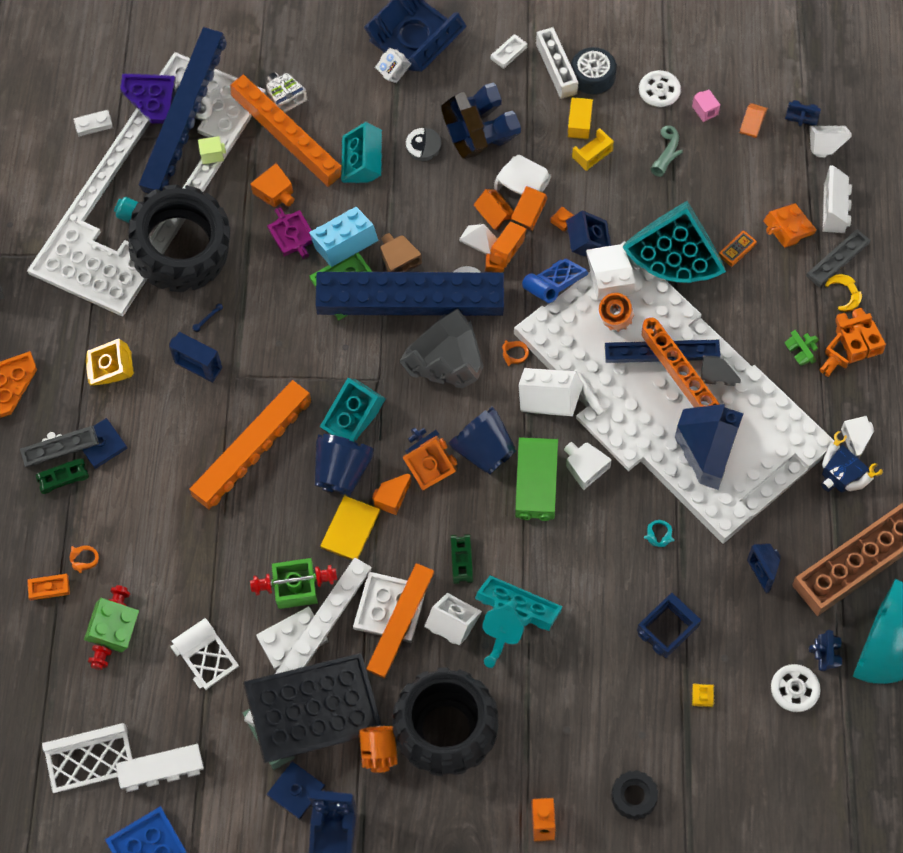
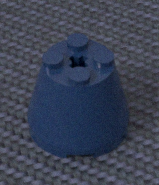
[448,406,516,475]
[315,434,374,497]

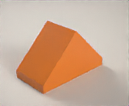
[740,103,768,138]

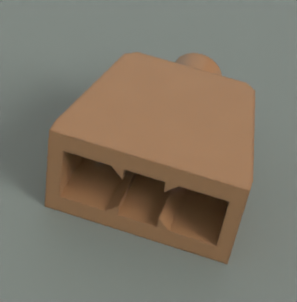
[380,233,422,272]

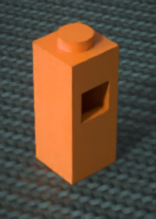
[489,221,527,268]

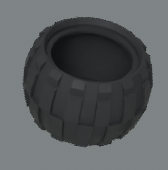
[392,667,499,776]

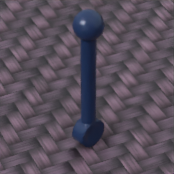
[192,303,223,332]

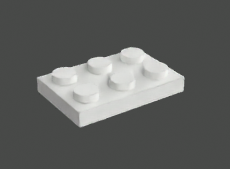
[256,607,328,671]

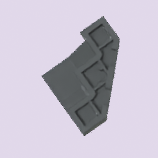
[399,309,484,389]

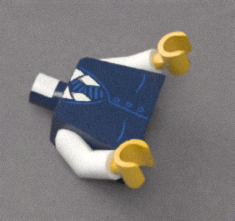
[821,431,883,492]

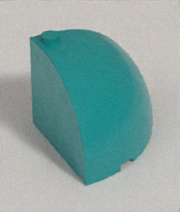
[622,201,726,283]
[852,579,903,684]

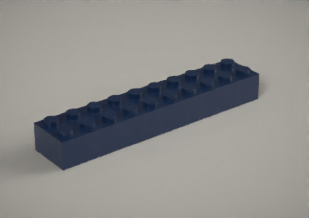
[316,272,504,316]

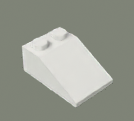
[586,244,635,300]

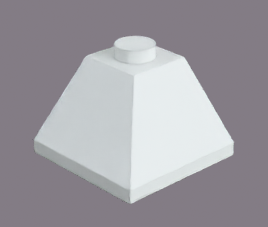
[810,126,851,157]

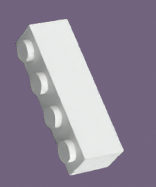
[536,27,578,99]
[115,744,204,792]

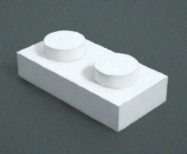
[491,34,527,69]
[74,110,113,136]

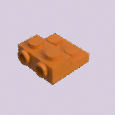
[403,436,458,490]

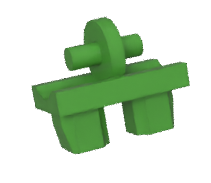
[784,330,819,366]

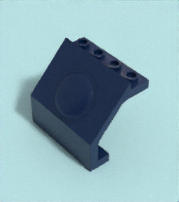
[364,0,467,72]

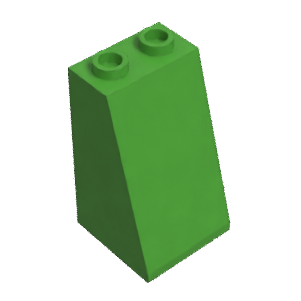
[515,437,558,521]

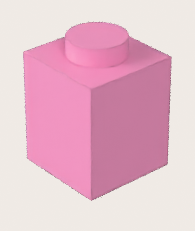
[692,89,720,122]

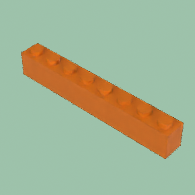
[230,74,341,187]
[189,380,311,510]

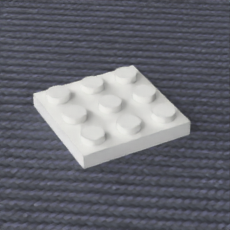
[353,572,425,643]

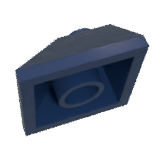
[747,544,780,594]

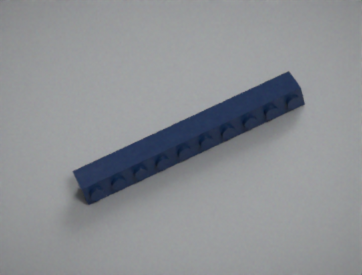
[139,27,227,193]

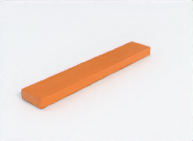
[366,563,434,678]

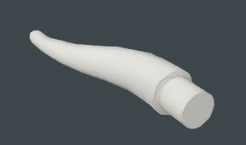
[575,370,605,415]

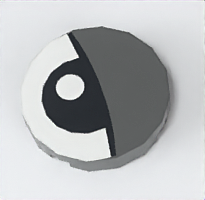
[406,128,441,161]

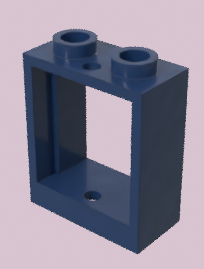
[169,332,222,383]
[637,593,701,658]

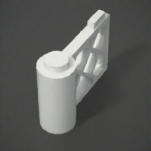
[170,618,239,690]

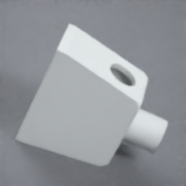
[564,442,611,490]

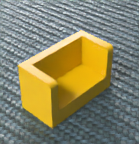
[568,98,593,139]
[572,128,614,171]

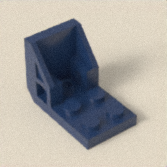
[309,790,357,853]

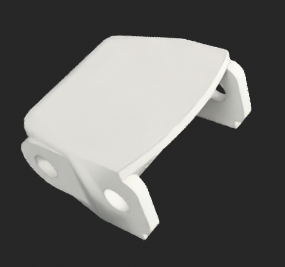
[494,155,551,195]

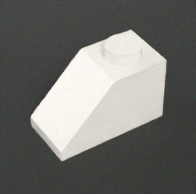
[841,416,874,459]

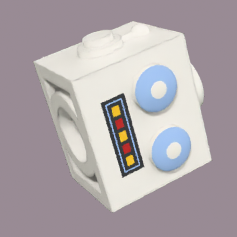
[375,48,411,83]

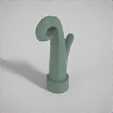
[650,125,683,177]

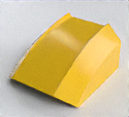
[86,339,134,385]

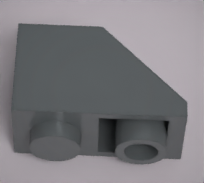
[701,355,741,386]

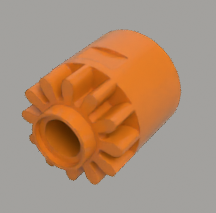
[599,293,634,332]
[359,726,397,773]

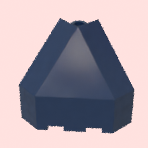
[675,404,744,490]

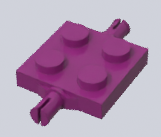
[267,207,313,259]

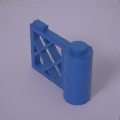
[522,258,588,303]

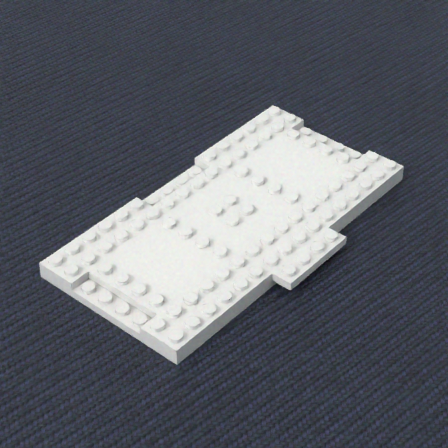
[514,241,834,544]

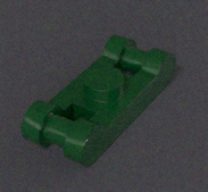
[36,459,89,494]
[450,534,473,584]

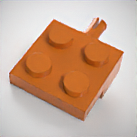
[764,203,817,248]

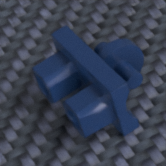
[785,100,821,127]
[405,428,439,454]
[809,630,842,671]

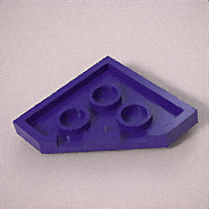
[120,74,176,124]

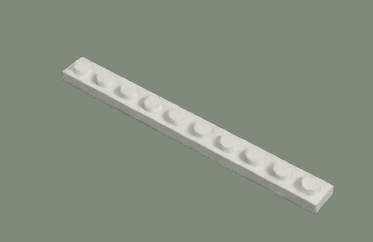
[244,558,371,727]

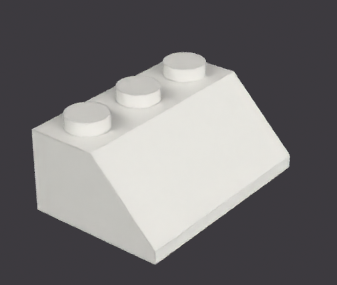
[823,165,852,233]
[519,368,583,416]

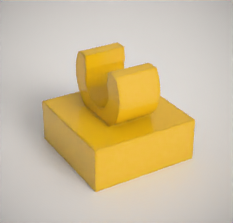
[692,684,714,707]

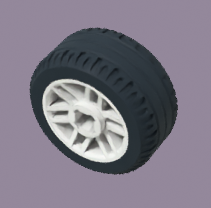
[571,47,617,95]

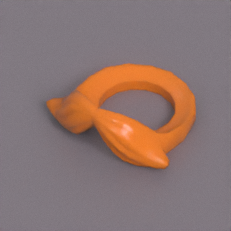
[502,340,529,366]
[70,545,99,573]

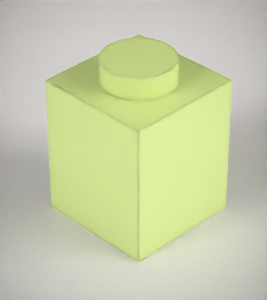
[198,136,226,164]

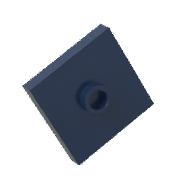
[82,418,127,469]
[267,761,325,820]

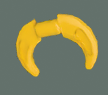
[825,274,862,312]

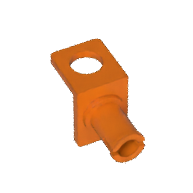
[819,333,849,377]

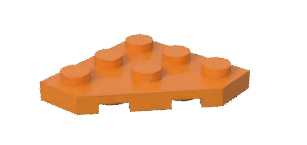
[0,351,37,418]

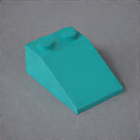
[320,378,386,442]

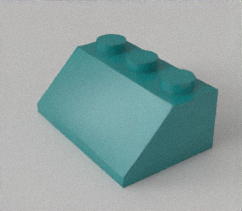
[341,122,382,183]

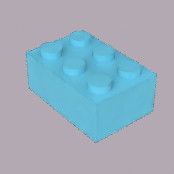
[309,207,378,267]

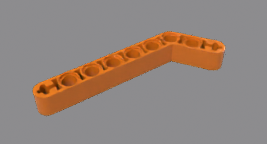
[641,318,719,408]

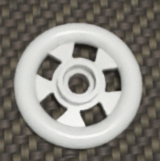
[639,71,681,107]
[771,664,820,712]

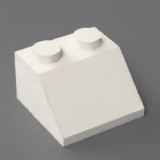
[424,593,482,646]

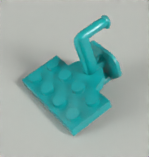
[475,575,563,668]

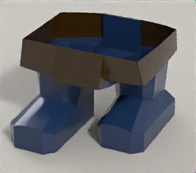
[441,83,521,159]

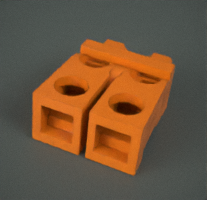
[836,308,886,364]

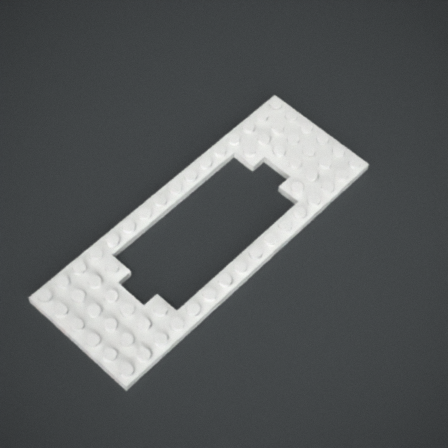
[27,52,266,317]

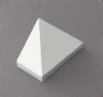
[459,224,497,254]

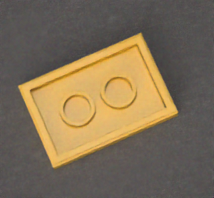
[320,496,380,560]

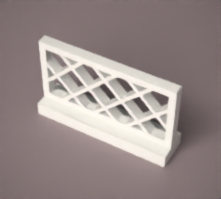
[42,723,132,793]

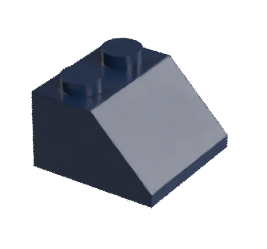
[566,210,611,257]

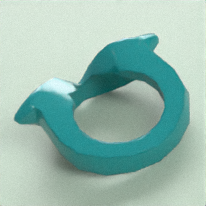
[644,520,675,547]

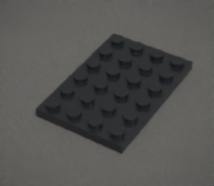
[243,653,382,764]

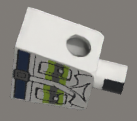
[266,72,307,113]

